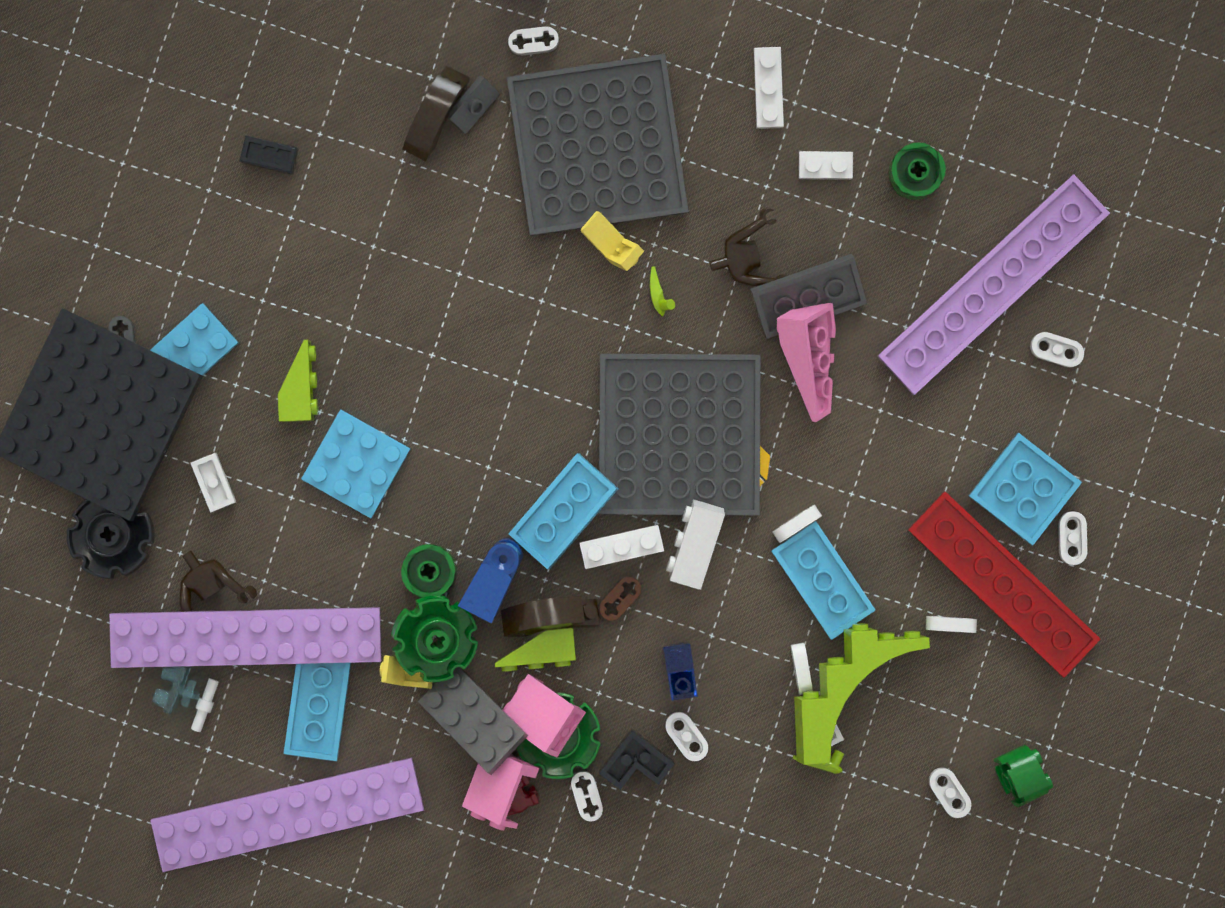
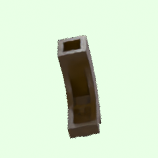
[402,66,470,162]
[501,596,600,637]

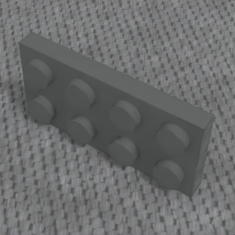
[750,253,867,339]
[418,667,528,775]

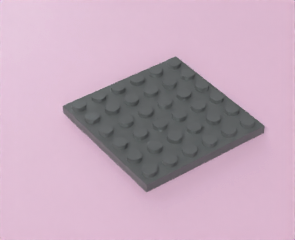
[507,54,689,236]
[599,354,761,515]

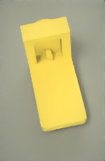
[581,211,644,271]
[380,655,433,689]

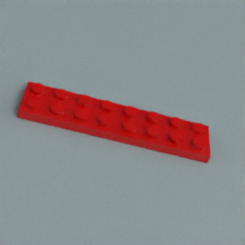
[908,491,1101,678]

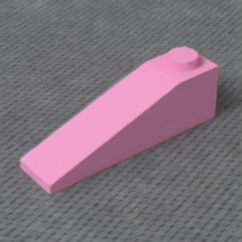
[777,303,836,422]

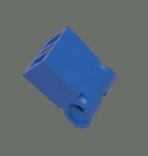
[458,538,523,623]

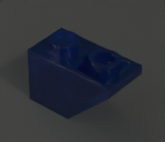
[663,642,698,701]

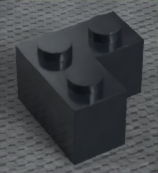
[599,728,675,790]

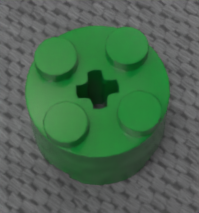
[888,142,946,200]
[401,544,457,597]
[994,745,1053,807]

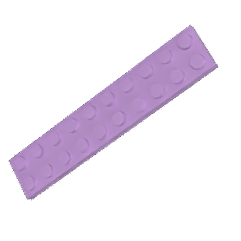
[877,174,1110,395]
[110,607,382,668]
[151,757,424,872]

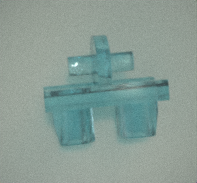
[152,666,200,714]

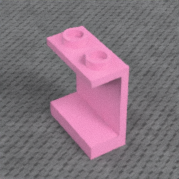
[503,674,586,758]
[462,755,539,831]

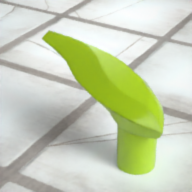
[650,266,675,317]
[793,750,844,774]

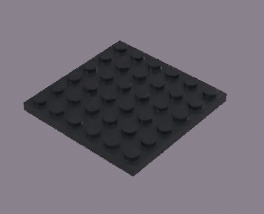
[0,308,203,521]

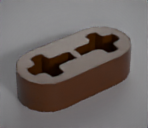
[599,576,641,621]

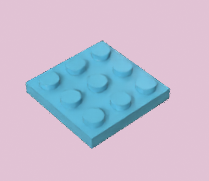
[301,409,411,518]
[968,433,1082,545]

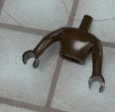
[709,208,787,287]
[179,550,257,612]

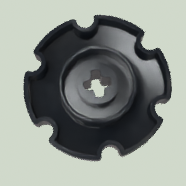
[67,499,155,579]

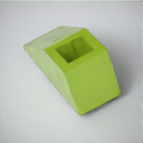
[278,340,318,422]
[495,628,576,671]

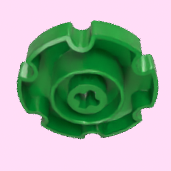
[391,595,478,682]
[517,692,600,779]

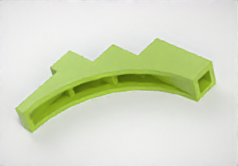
[794,623,930,765]

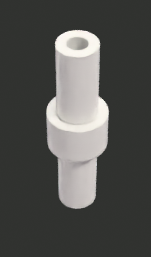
[191,678,219,732]

